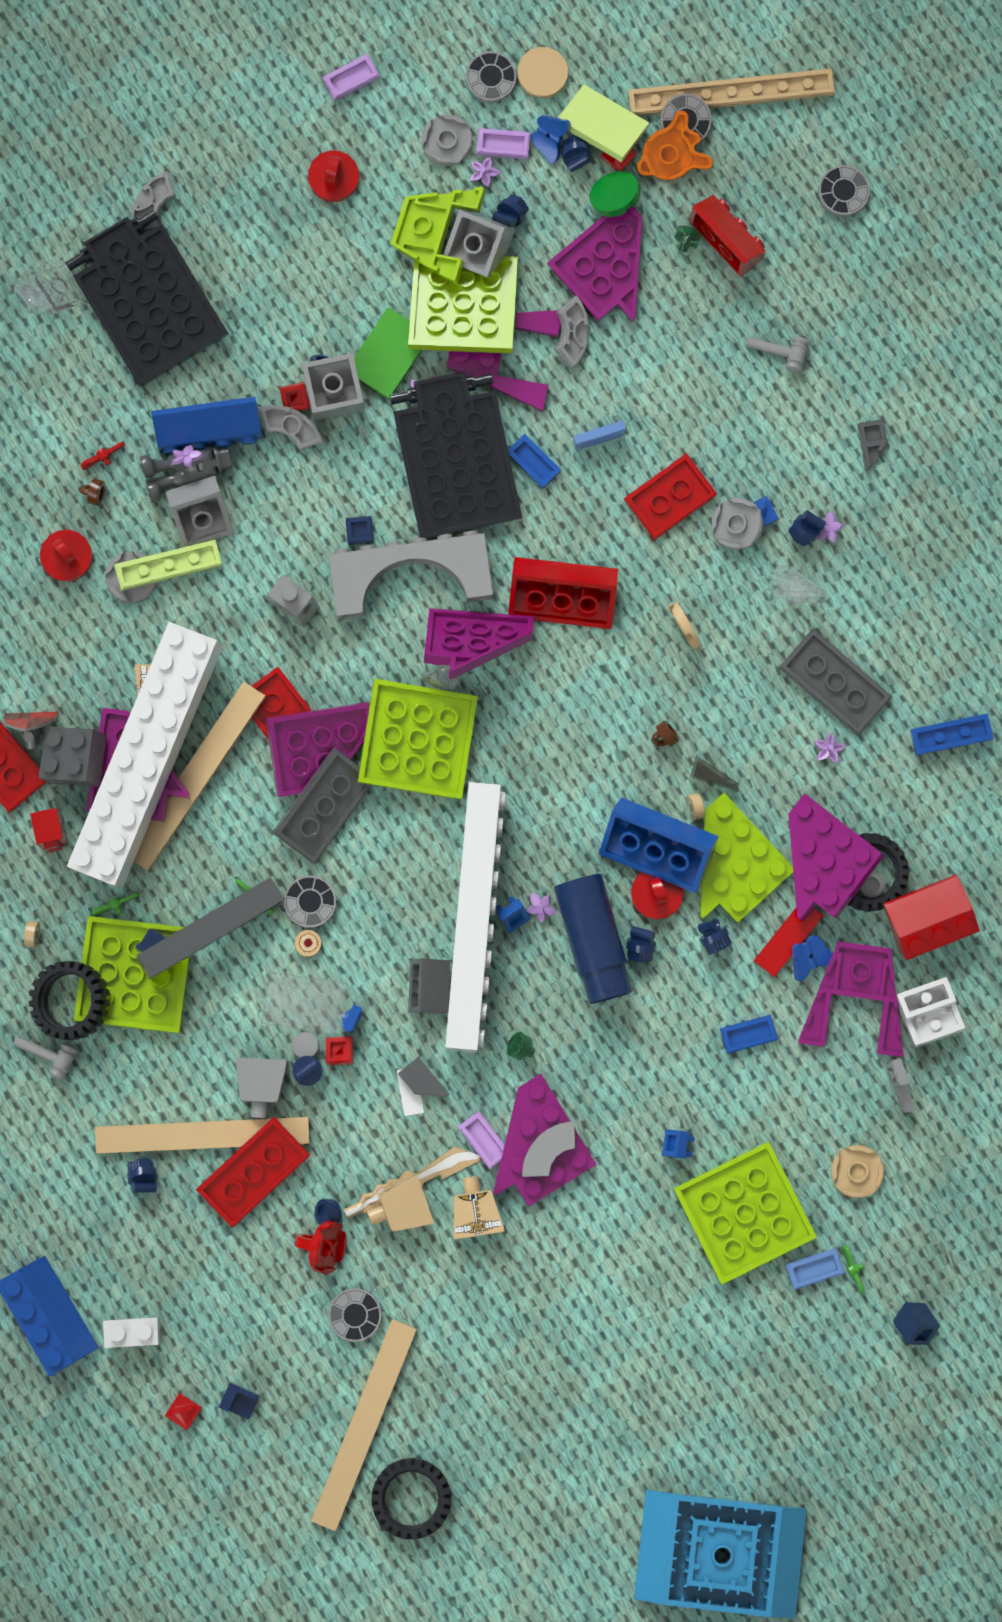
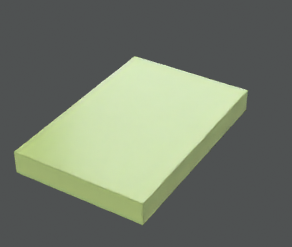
[558,85,649,162]

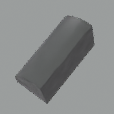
[408,958,450,1014]

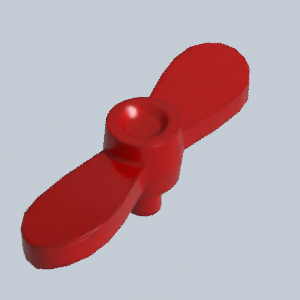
[81,441,125,470]

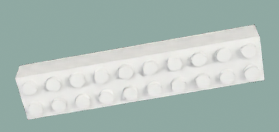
[67,622,223,890]
[445,782,505,1053]

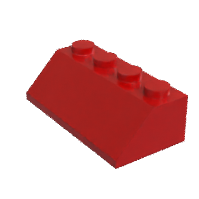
[508,557,618,629]

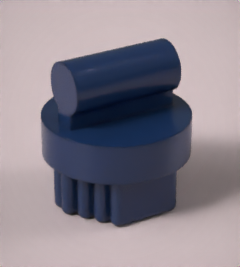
[561,135,591,173]
[492,194,529,228]
[788,510,826,547]
[698,918,732,955]
[626,926,656,963]
[292,1056,323,1086]
[127,1158,158,1193]

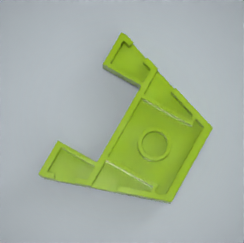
[390,187,486,284]

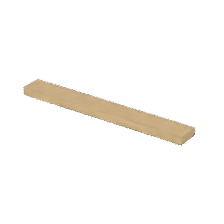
[628,68,835,116]
[134,682,266,871]
[95,1117,310,1154]
[311,1319,417,1531]

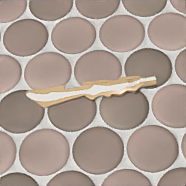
[344,1146,481,1219]

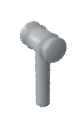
[746,337,810,373]
[13,1036,78,1080]

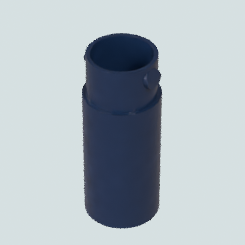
[554,874,633,1004]

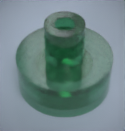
[674,225,702,252]
[507,1032,535,1061]

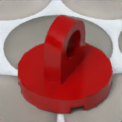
[308,150,359,202]
[40,529,92,582]
[630,872,684,920]
[294,1220,347,1275]

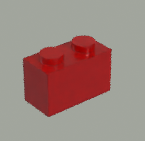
[30,808,68,853]

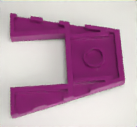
[446,310,561,412]
[798,941,904,1057]

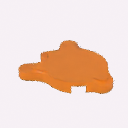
[637,110,713,180]

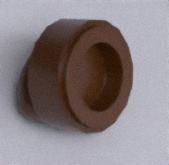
[78,479,105,506]
[651,721,679,747]

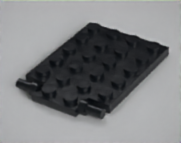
[65,210,229,388]
[390,371,522,539]

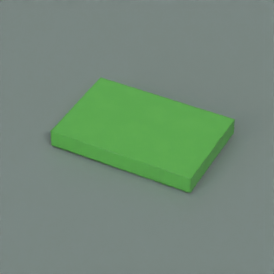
[354,307,422,400]

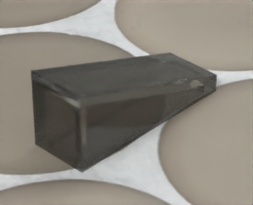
[690,755,739,791]

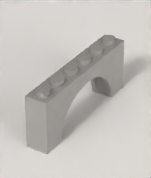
[329,531,493,620]

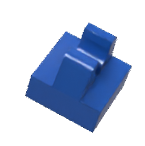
[496,897,531,934]
[662,1129,695,1159]

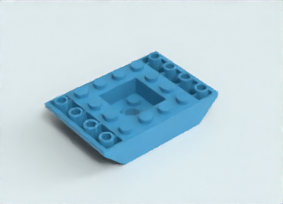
[634,1490,807,1618]

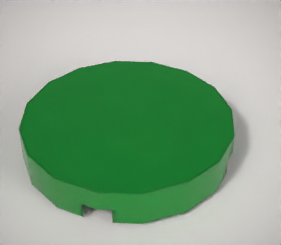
[590,171,641,217]

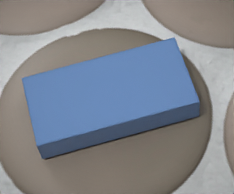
[573,420,626,451]
[785,1248,845,1290]

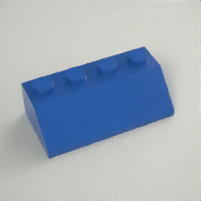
[151,397,263,456]
[599,797,719,893]
[0,1256,99,1377]

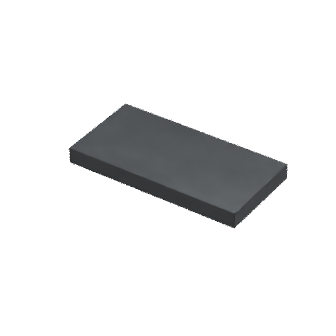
[779,628,892,736]
[271,748,372,864]

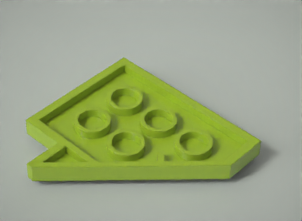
[700,793,793,923]

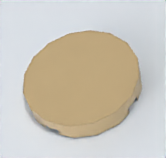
[517,47,568,99]
[668,601,702,650]
[831,1145,884,1198]

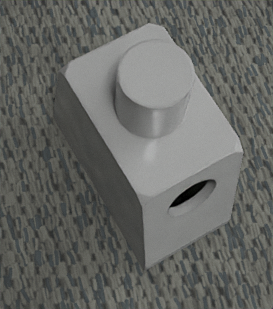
[265,575,320,627]
[236,1058,288,1119]

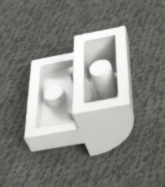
[897,977,965,1048]

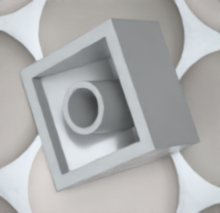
[443,210,515,277]
[302,353,364,421]
[165,476,234,547]

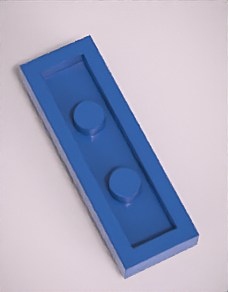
[910,713,994,756]

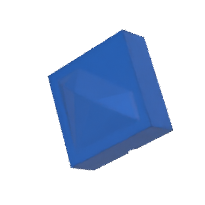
[753,496,779,528]
[342,1004,363,1033]

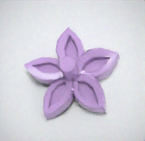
[470,157,501,188]
[172,445,203,467]
[817,512,844,543]
[814,732,845,764]
[526,893,557,923]

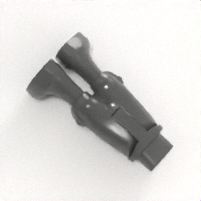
[140,447,232,503]

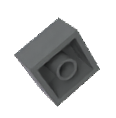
[39,726,107,787]

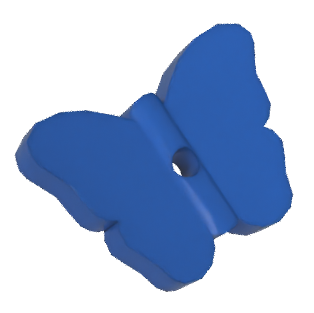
[531,115,571,164]
[792,935,832,981]

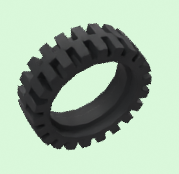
[847,833,909,912]
[29,961,110,1040]
[371,1458,451,1540]

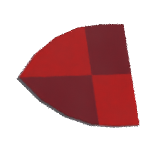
[4,711,58,749]

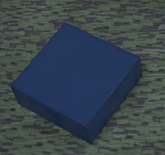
[346,516,374,545]

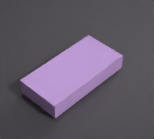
[322,54,380,101]
[477,128,530,160]
[458,1111,504,1169]

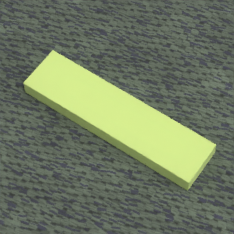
[114,540,222,591]

